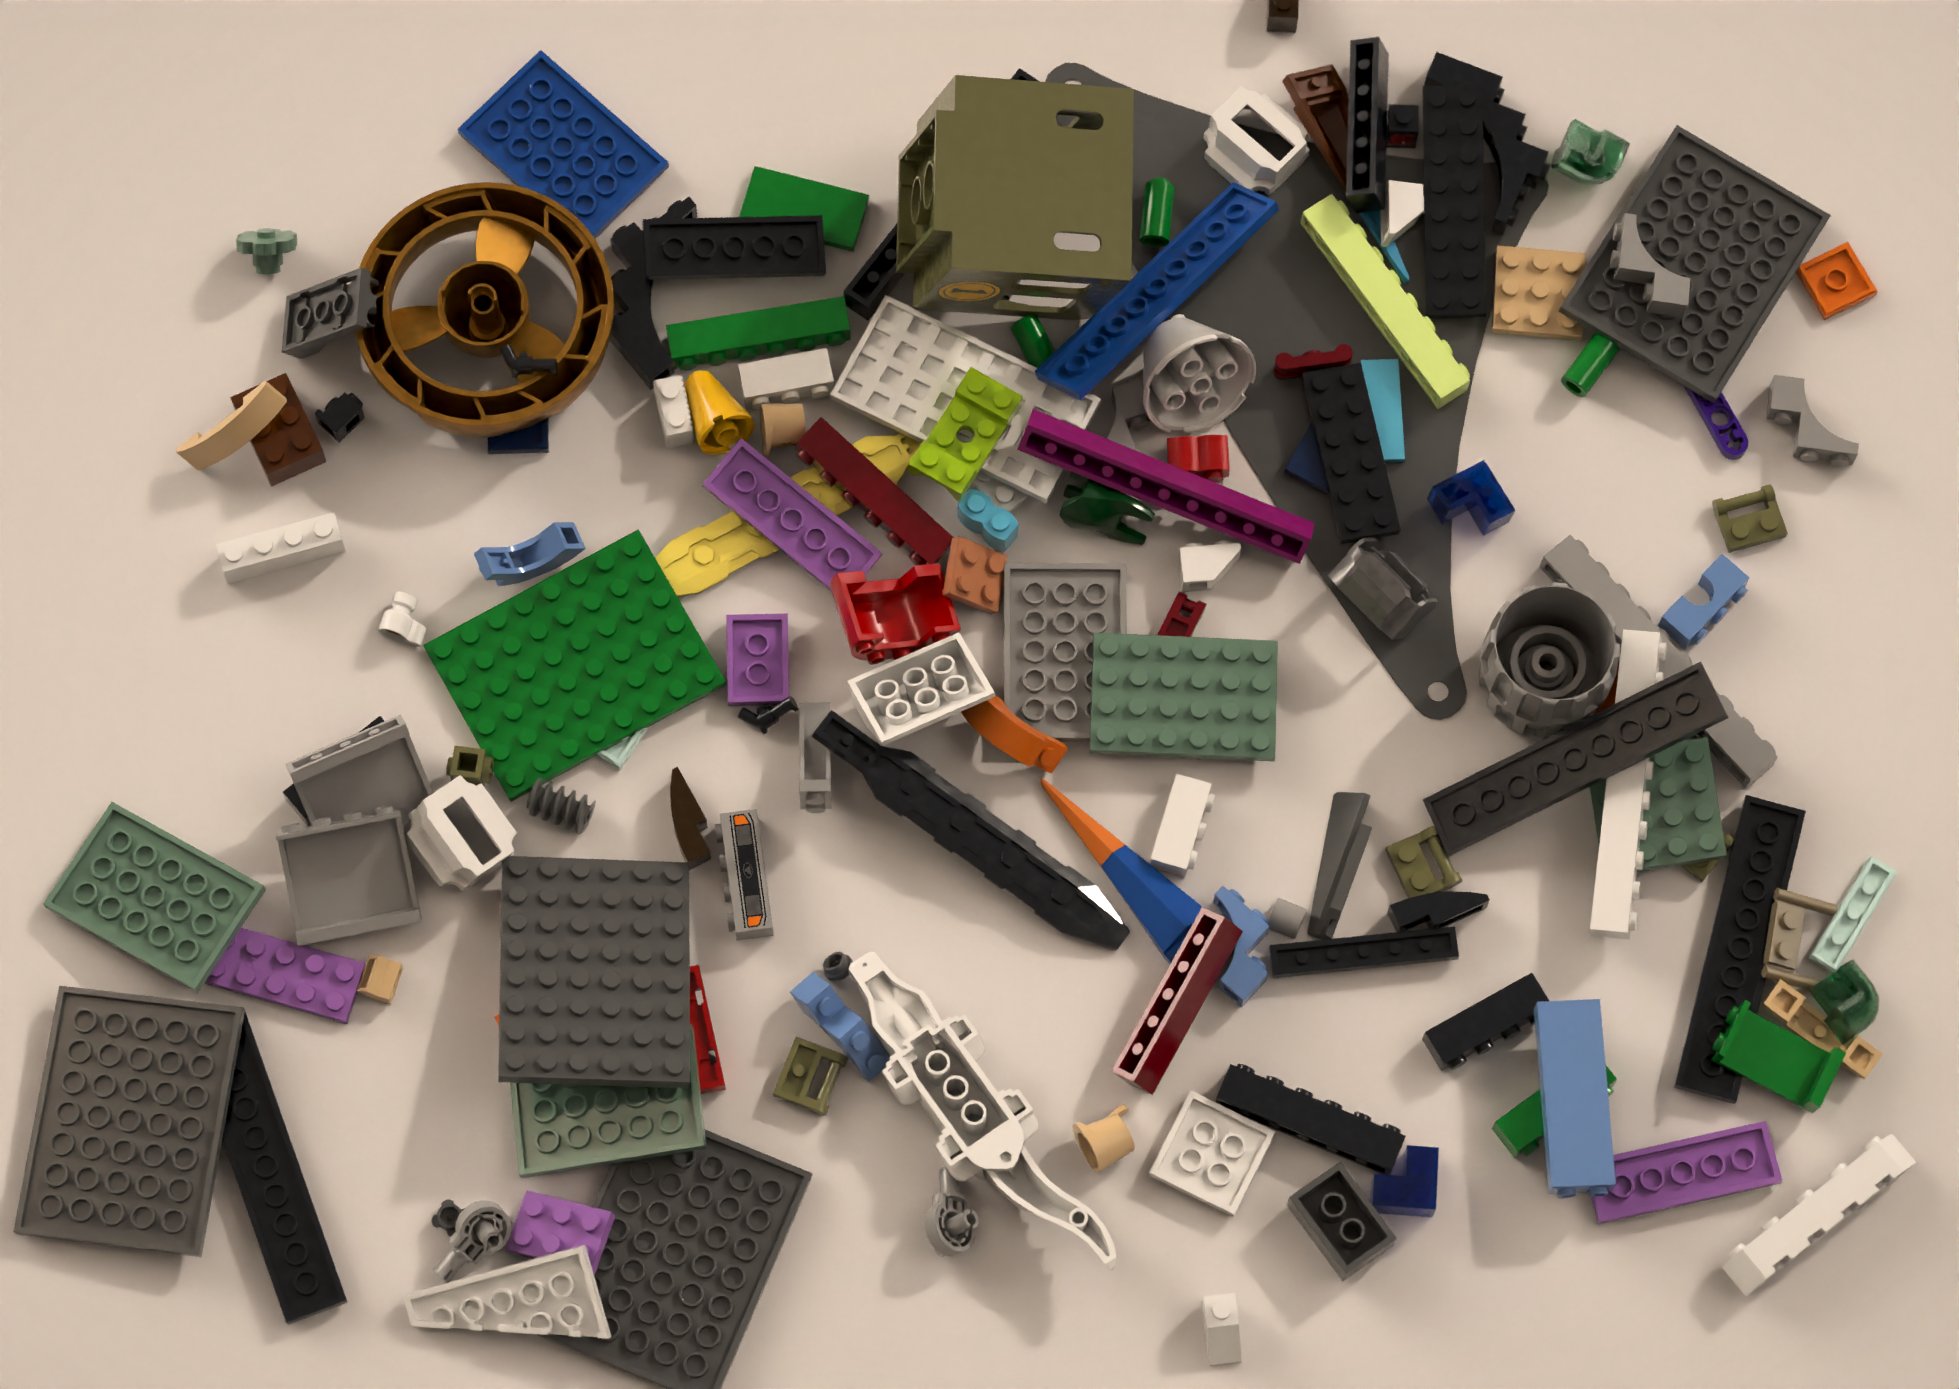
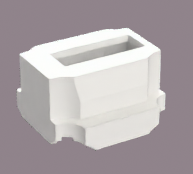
[1203,86,1310,195]
[405,775,517,891]

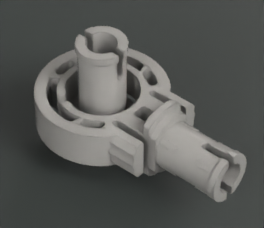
[924,1167,979,1257]
[433,1200,511,1283]

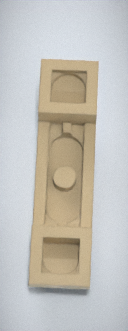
[176,380,287,470]
[1762,979,1883,1079]

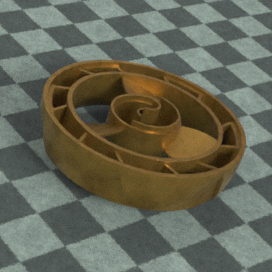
[355,182,615,438]

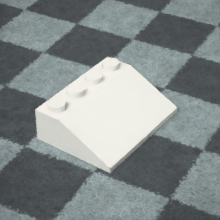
[847,632,996,746]

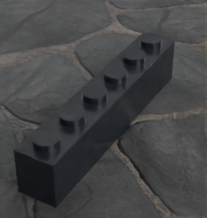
[1346,37,1389,213]
[1215,1064,1406,1177]

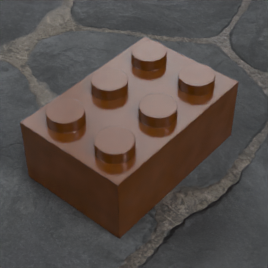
[230,373,327,487]

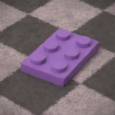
[726,613,789,706]
[506,1190,615,1275]

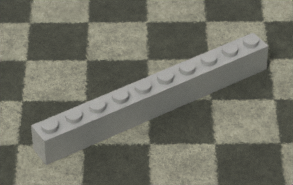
[1539,535,1778,789]

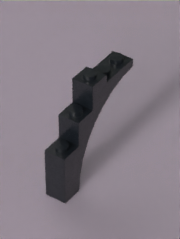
[1424,52,1551,235]
[610,197,697,390]

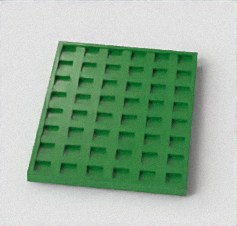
[423,529,727,802]

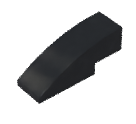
[1387,891,1490,932]

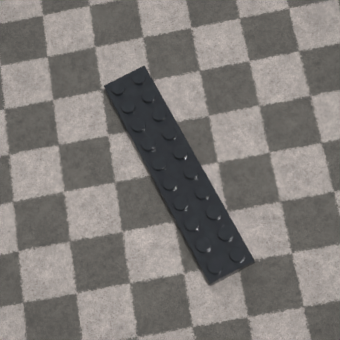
[1423,661,1729,856]
[1674,795,1806,1104]
[222,1012,348,1325]

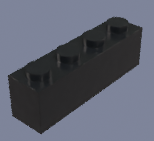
[1422,973,1549,1071]

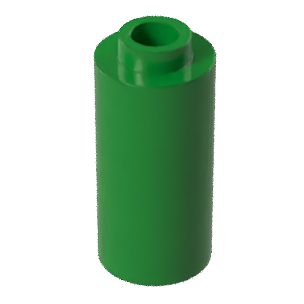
[1139,177,1175,247]
[1010,314,1055,368]
[1561,333,1620,397]

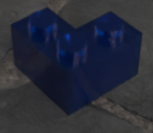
[1427,460,1515,536]
[1370,1145,1439,1217]

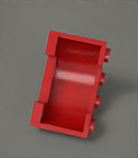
[830,563,961,665]

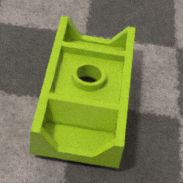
[908,367,1023,502]

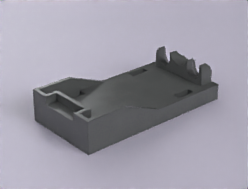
[282,267,379,359]

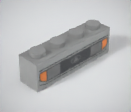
[715,809,774,941]

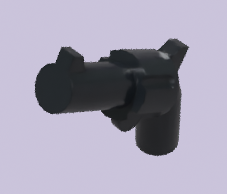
[500,344,558,378]
[738,696,799,735]

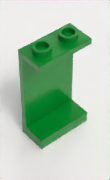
[1712,1000,1846,1113]

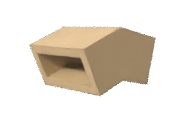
[357,955,403,1004]

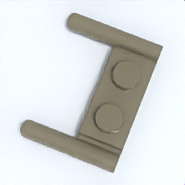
[1761,888,1838,993]

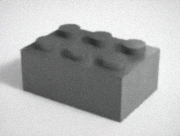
[1287,1162,1397,1282]

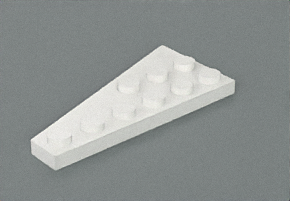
[403,1245,611,1339]

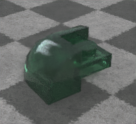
[1551,119,1630,185]
[1809,959,1879,1045]

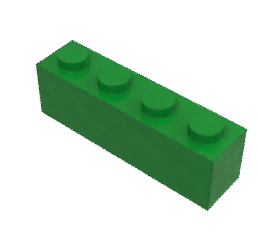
[1492,1065,1617,1158]

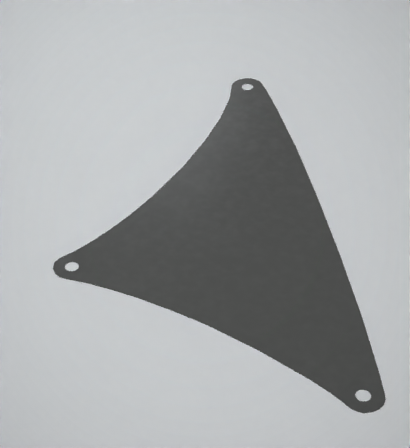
[1045,63,1549,720]

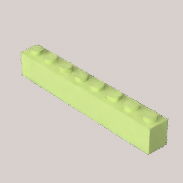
[1301,194,1470,409]

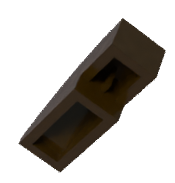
[670,767,711,871]

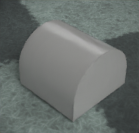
[1267,897,1307,939]

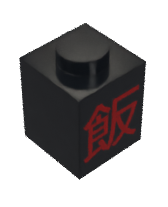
[1386,104,1419,149]

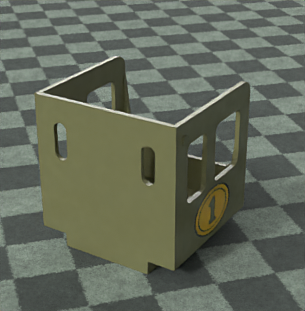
[896,75,1134,320]

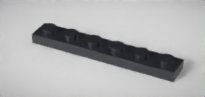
[1269,926,1459,978]

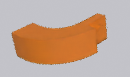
[961,696,1068,774]

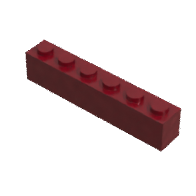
[795,417,954,565]
[1111,907,1243,1095]

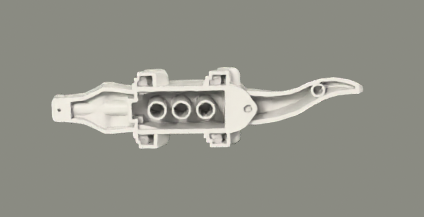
[849,952,1117,1270]

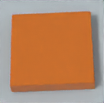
[1796,242,1878,320]

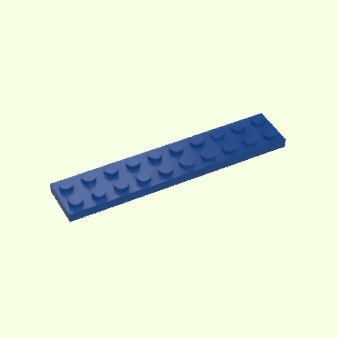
[1035,182,1279,401]

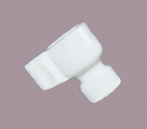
[378,591,426,647]

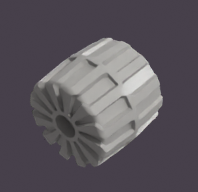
[1479,582,1620,738]

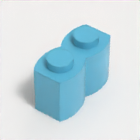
[958,488,1019,552]

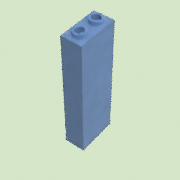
[1534,999,1616,1198]

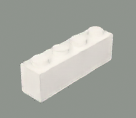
[216,512,346,584]

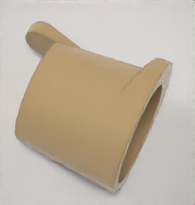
[760,404,806,456]
[1073,1104,1135,1173]

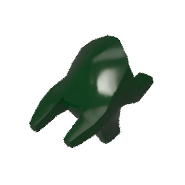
[1060,472,1155,545]

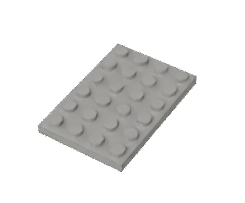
[1004,563,1127,742]

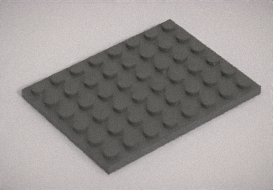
[1558,125,1831,403]
[498,856,690,1088]
[13,985,245,1257]
[537,1130,813,1389]

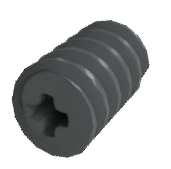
[527,777,596,834]

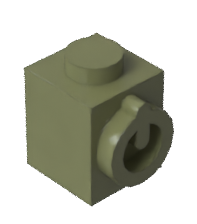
[446,746,494,786]

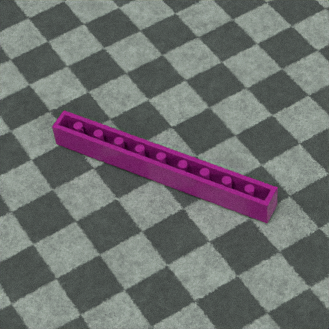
[1017,409,1315,564]

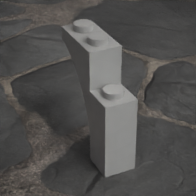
[799,702,832,813]

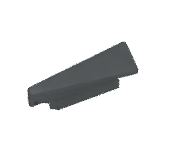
[1307,792,1372,940]

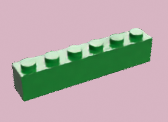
[666,296,851,371]

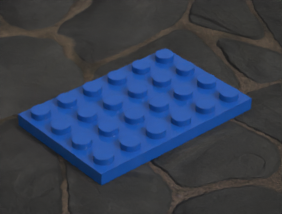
[458,50,669,238]

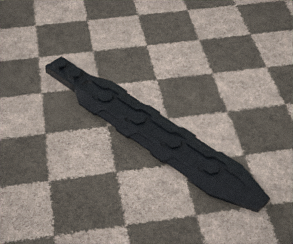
[812,710,1130,951]

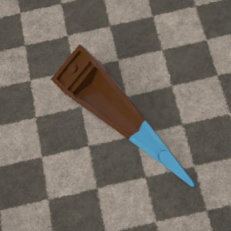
[1282,64,1409,284]

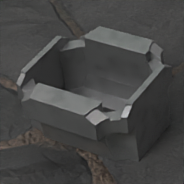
[1327,538,1438,640]

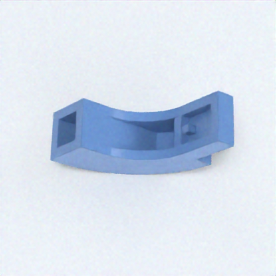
[474,522,586,586]

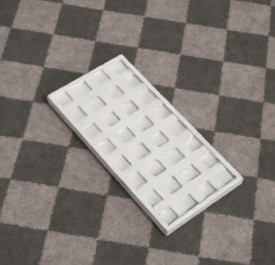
[830,295,1101,504]

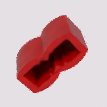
[1167,435,1230,483]

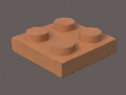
[943,536,1007,615]

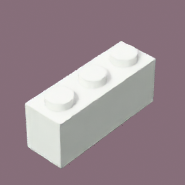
[738,348,834,409]
[1150,773,1215,878]

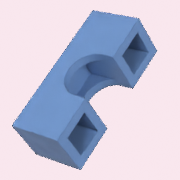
[1658,554,1750,650]

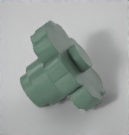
[236,228,297,274]

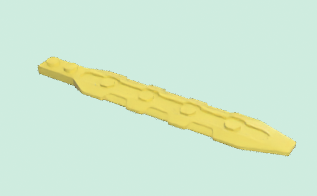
[655,433,921,597]

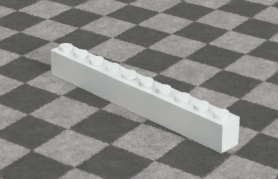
[1590,629,1667,939]

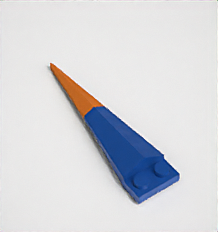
[1041,779,1204,964]

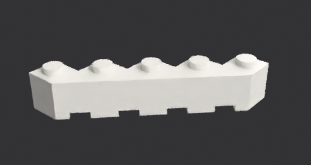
[1722,1133,1916,1297]

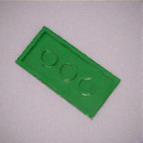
[739,166,869,252]

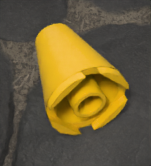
[685,370,755,455]

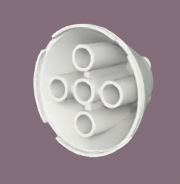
[1143,314,1256,434]

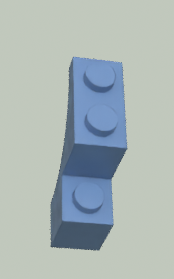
[1213,886,1270,1008]
[790,972,890,1082]

